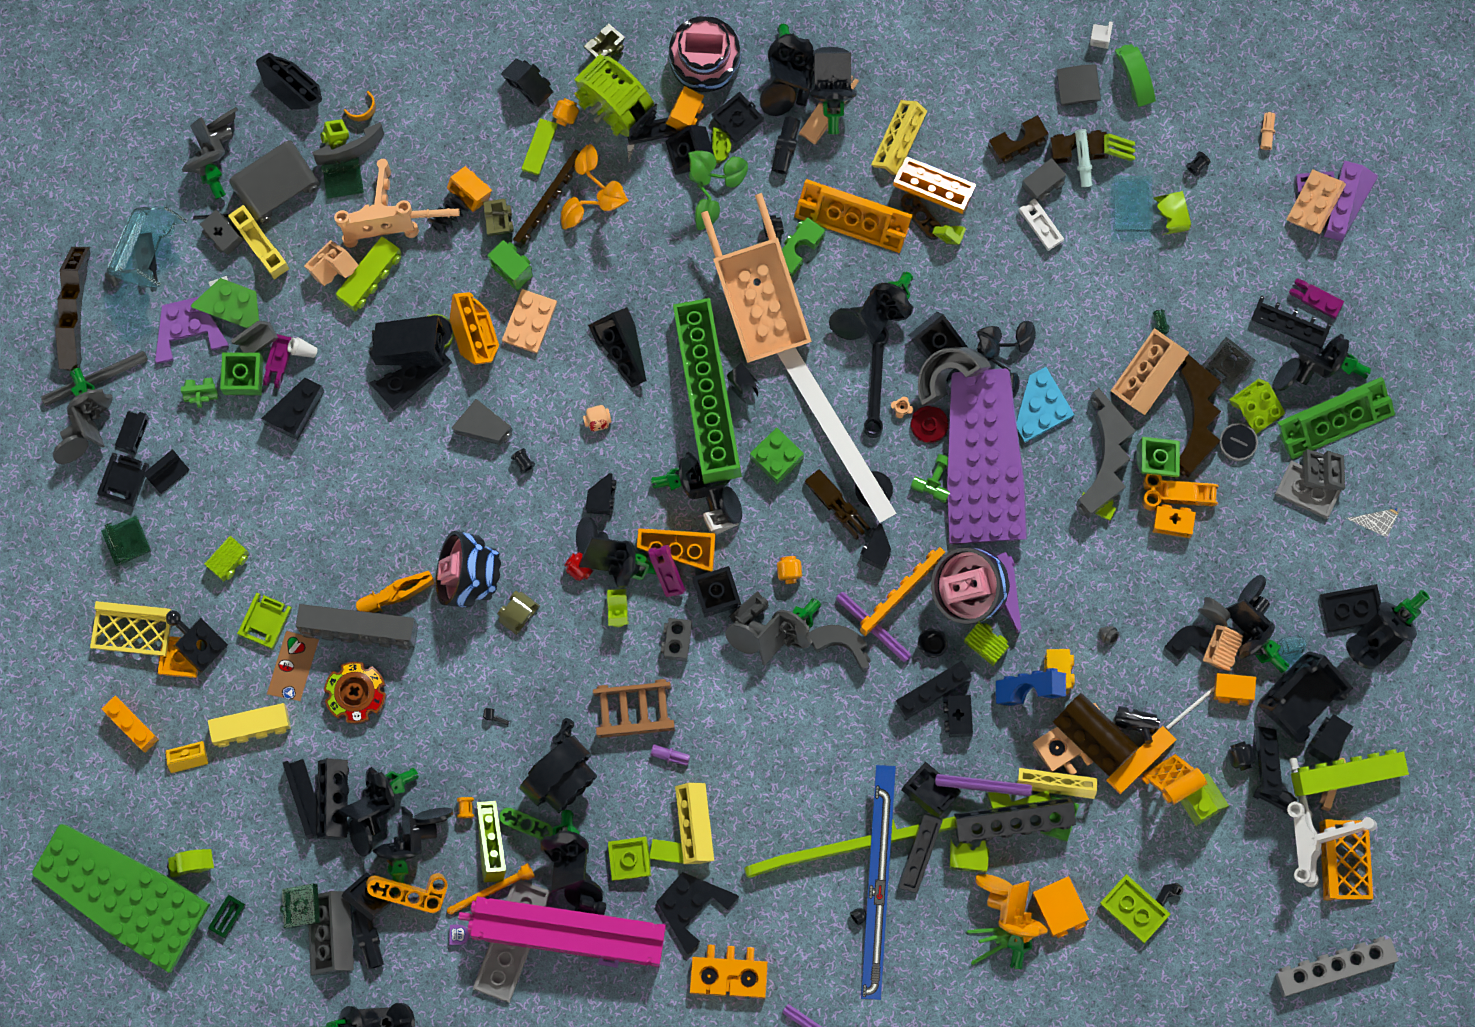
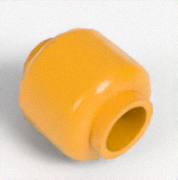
[552,98,579,127]
[776,556,803,585]

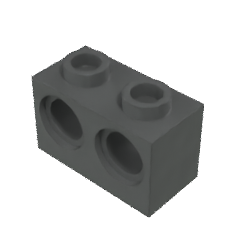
[661,618,692,662]

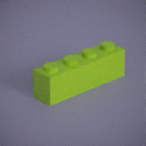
[336,236,401,312]

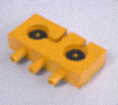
[690,944,768,999]

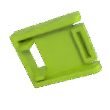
[237,593,292,650]

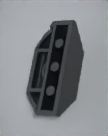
[256,53,322,110]

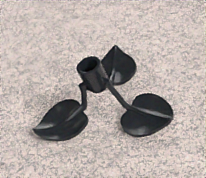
[976,321,1036,398]

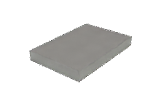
[1275,460,1341,519]

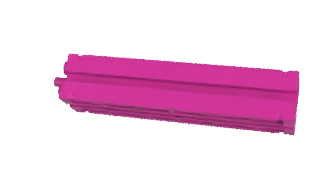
[458,896,666,968]

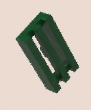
[208,894,246,939]

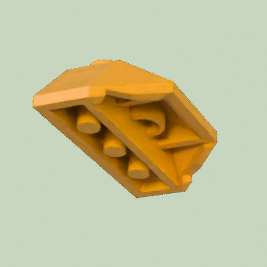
[449,292,499,365]

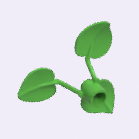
[688,151,748,230]

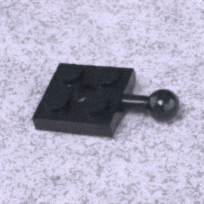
[165,610,228,673]

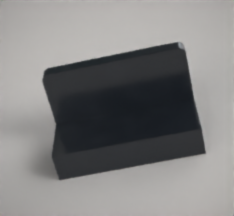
[115,411,150,453]
[143,449,189,494]

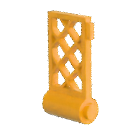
[1141,754,1208,805]

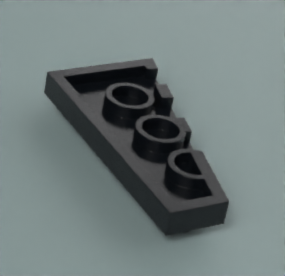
[370,353,452,411]

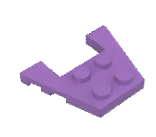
[155,297,229,364]

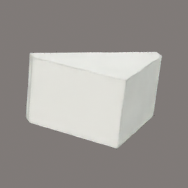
[703,509,739,535]

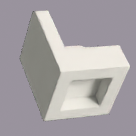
[1090,21,1113,49]

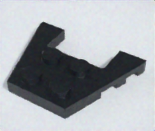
[656,872,739,955]

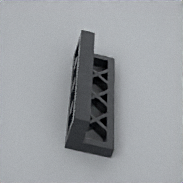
[282,759,317,839]

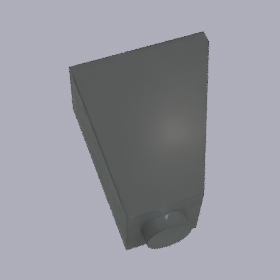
[451,399,512,445]

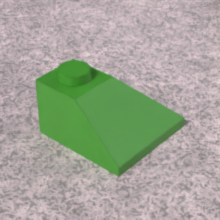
[1136,437,1180,477]

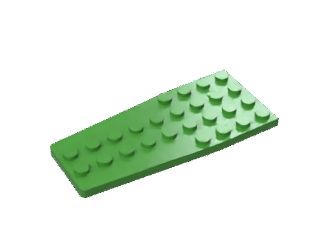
[32,824,210,973]

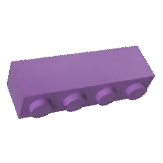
[1324,160,1378,241]

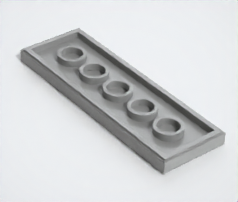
[473,880,552,1003]

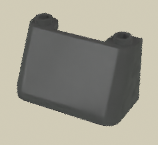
[229,140,320,226]

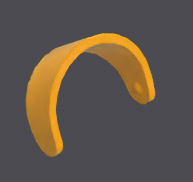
[343,91,376,122]

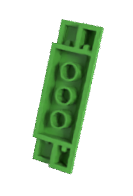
[1277,377,1395,460]

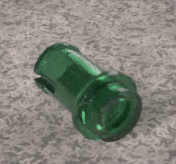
[1153,309,1170,334]

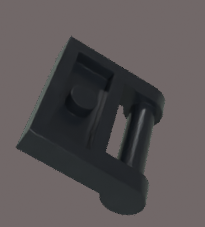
[1253,785,1298,815]

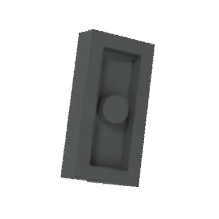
[231,320,278,353]

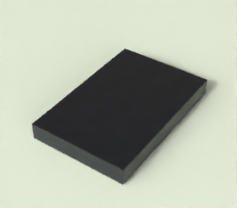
[1319,584,1381,633]

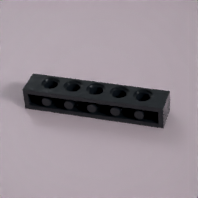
[954,797,1076,843]

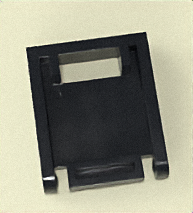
[97,453,149,507]
[901,762,961,817]

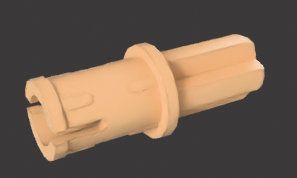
[1260,112,1276,150]

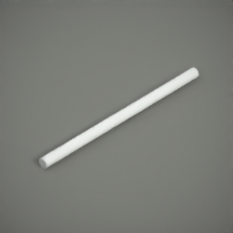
[1166,687,1214,730]

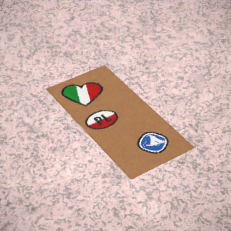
[266,631,319,703]

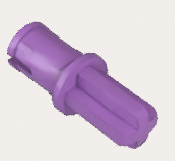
[651,744,690,766]

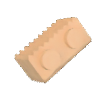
[1203,625,1243,671]

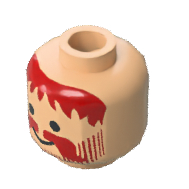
[583,405,612,432]

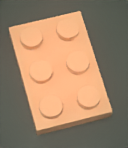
[1286,169,1346,234]
[502,289,557,354]

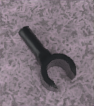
[483,708,509,725]

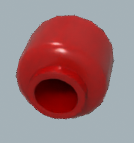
[564,552,594,581]

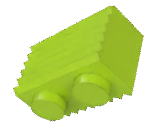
[204,536,249,582]
[964,622,1009,667]

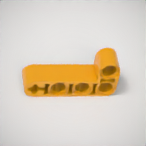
[366,873,448,913]

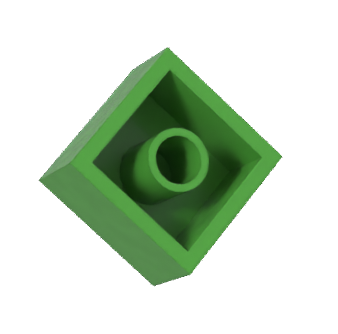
[487,240,533,291]
[220,352,264,395]
[750,427,804,484]

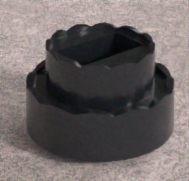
[519,735,597,813]

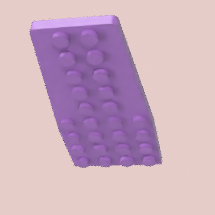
[947,369,1027,544]

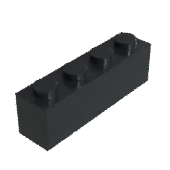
[895,661,972,721]

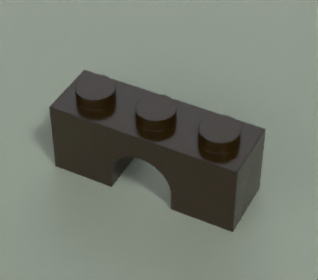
[988,115,1049,165]
[1049,130,1109,164]

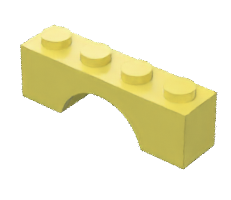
[228,205,289,280]

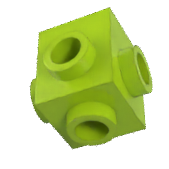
[320,119,349,150]

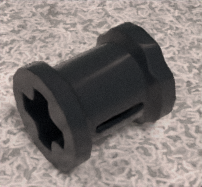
[1186,151,1211,176]
[511,448,535,474]

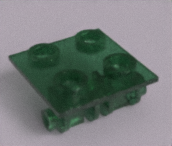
[321,157,364,199]

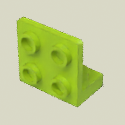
[1229,378,1285,434]

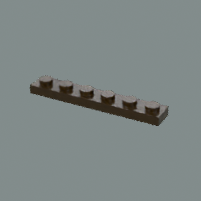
[513,149,580,249]

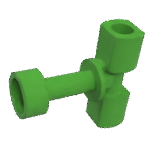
[910,454,950,503]

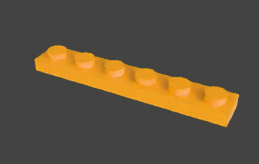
[859,547,945,636]

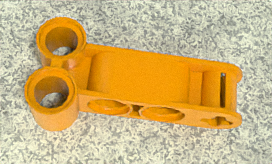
[1142,474,1219,511]

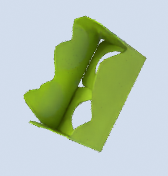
[1153,191,1191,235]
[949,838,991,873]

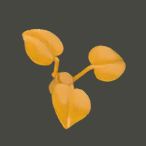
[561,144,629,230]

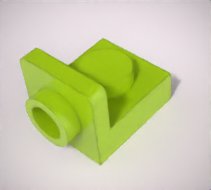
[932,225,966,245]

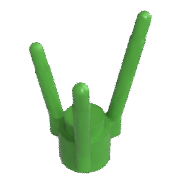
[967,927,1011,965]

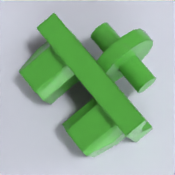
[181,378,218,408]

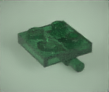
[101,515,152,566]

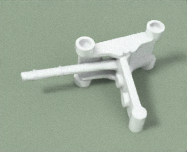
[1287,758,1377,887]

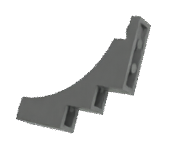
[1076,388,1136,519]

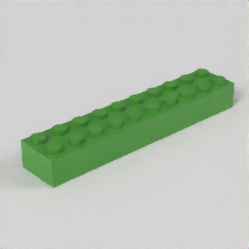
[673,298,742,484]

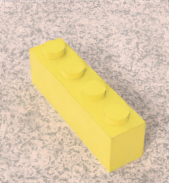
[208,703,291,747]
[675,783,714,864]

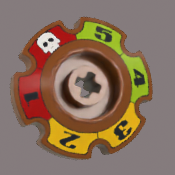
[324,662,387,724]

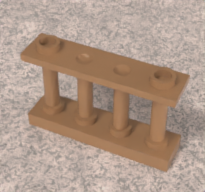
[593,679,675,738]

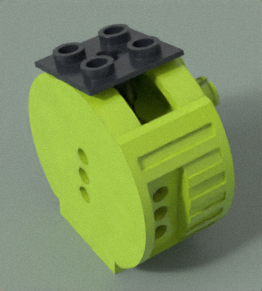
[574,54,657,140]

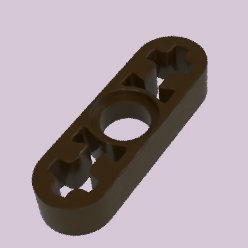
[901,193,941,240]

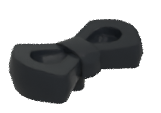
[552,718,574,745]

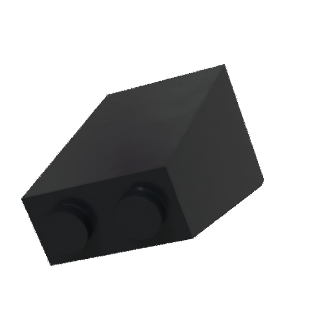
[369,315,446,366]

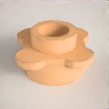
[891,397,913,418]

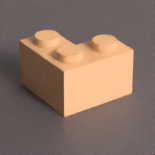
[304,240,359,286]

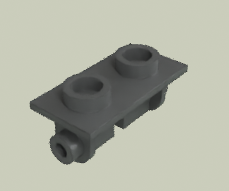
[729,591,769,625]

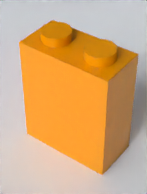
[1032,876,1089,939]

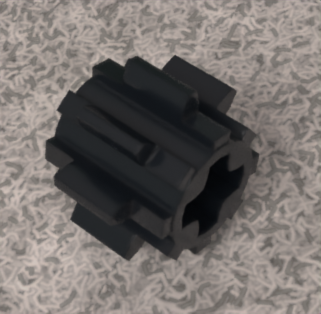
[763,215,784,238]

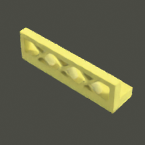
[871,100,927,176]
[1017,768,1097,799]

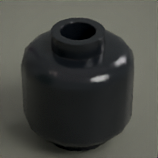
[1227,741,1256,771]

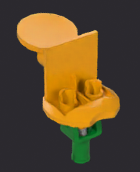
[975,874,1047,969]

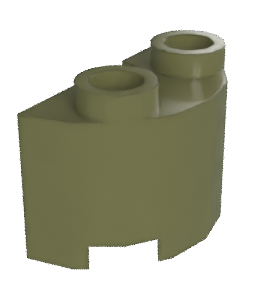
[584,24,625,58]
[483,199,514,236]
[497,591,540,635]

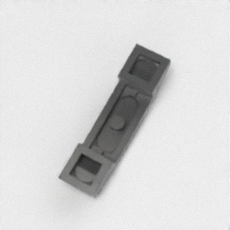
[312,122,384,165]

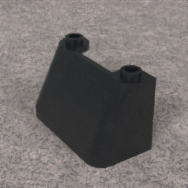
[1258,652,1353,744]

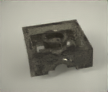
[1202,337,1256,391]

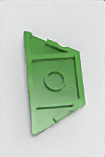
[191,278,259,328]

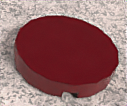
[911,406,948,444]

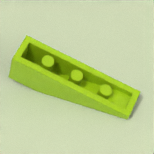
[476,801,506,883]

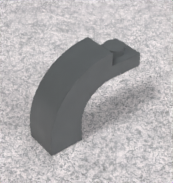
[809,625,871,672]

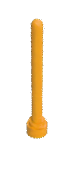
[447,863,535,915]

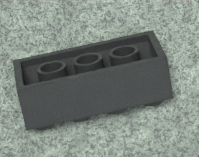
[307,891,354,975]

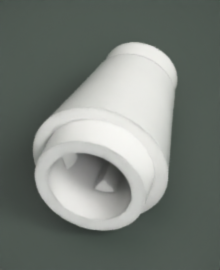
[288,337,317,358]

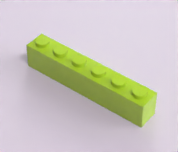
[1291,749,1409,797]

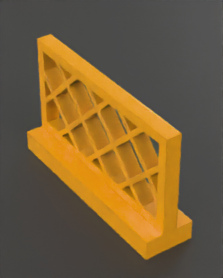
[1319,819,1373,901]

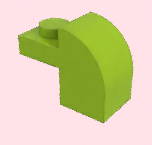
[607,589,629,627]
[168,849,214,878]

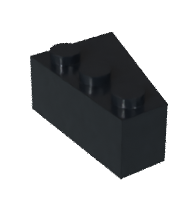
[261,378,324,440]

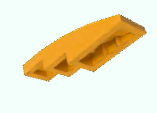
[1106,726,1177,794]

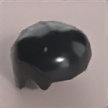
[917,628,948,658]

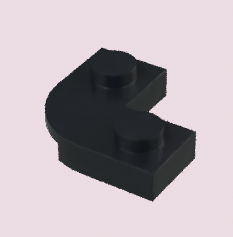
[1164,625,1212,660]

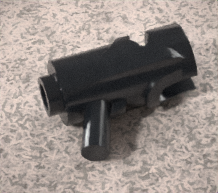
[1115,706,1160,744]

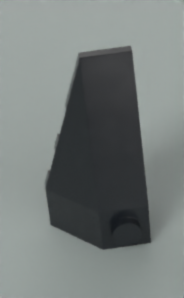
[588,307,647,388]

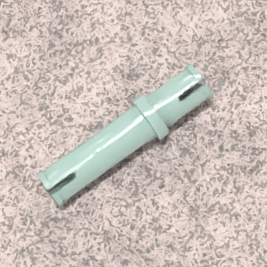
[1075,129,1093,187]

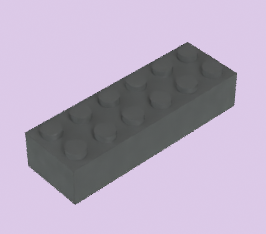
[296,604,418,650]

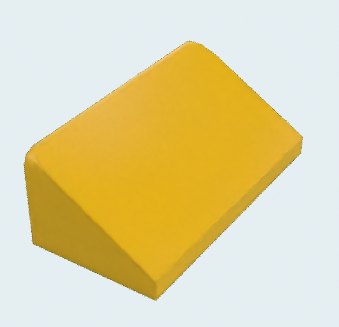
[166,741,208,773]

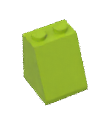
[1180,773,1229,826]

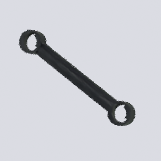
[864,327,888,438]

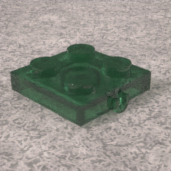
[280,883,320,929]

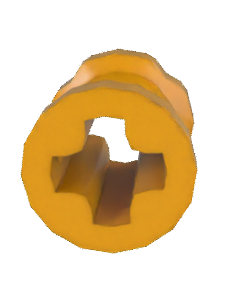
[457,797,474,819]

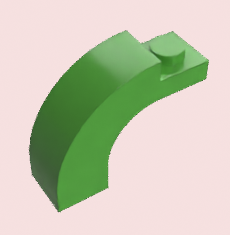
[1115,44,1156,107]

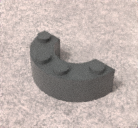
[918,347,991,405]

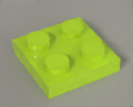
[608,836,652,881]

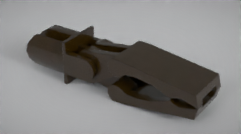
[804,469,871,540]

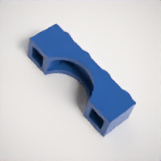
[996,668,1066,706]

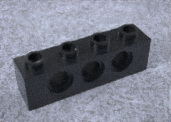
[317,758,349,840]

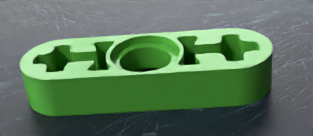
[499,808,553,840]

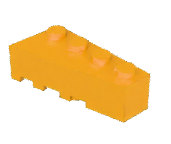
[637,528,716,572]

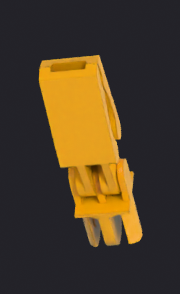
[356,571,434,613]

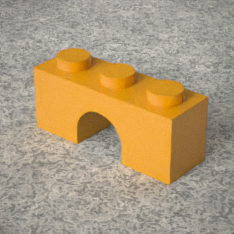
[102,695,159,753]

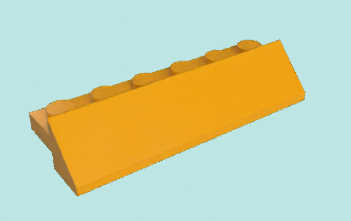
[794,179,913,253]

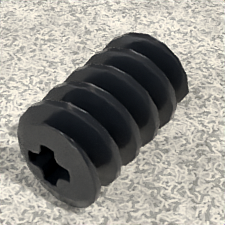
[427,194,469,234]

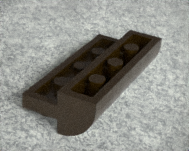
[1053,693,1138,777]

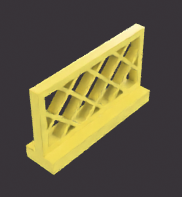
[90,601,172,656]

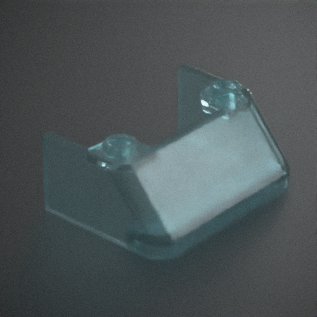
[107,206,188,287]

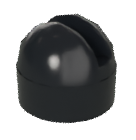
[850,908,867,926]

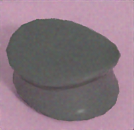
[1198,597,1231,627]

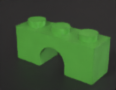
[782,217,825,279]

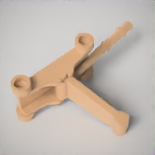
[334,159,460,248]

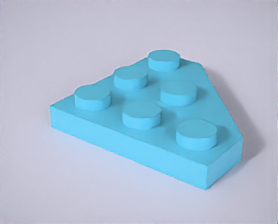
[1017,367,1075,443]

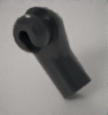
[1156,883,1183,905]

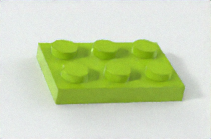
[1099,874,1170,944]

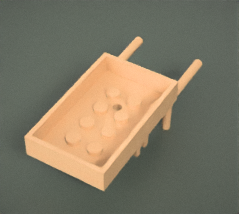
[701,193,812,363]

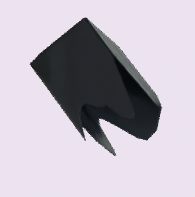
[727,363,760,404]

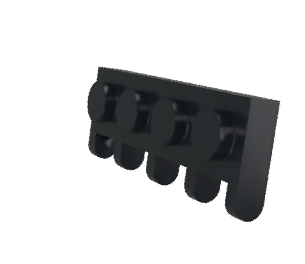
[1251,296,1332,348]

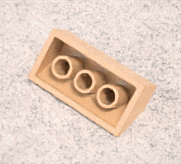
[1111,328,1189,415]

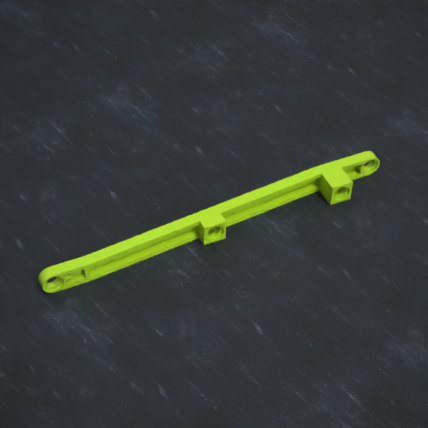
[744,791,1051,878]

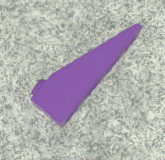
[997,552,1021,634]

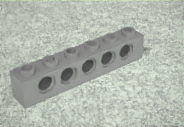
[1275,936,1399,998]

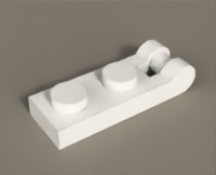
[1018,199,1064,251]

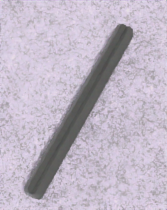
[41,351,148,406]

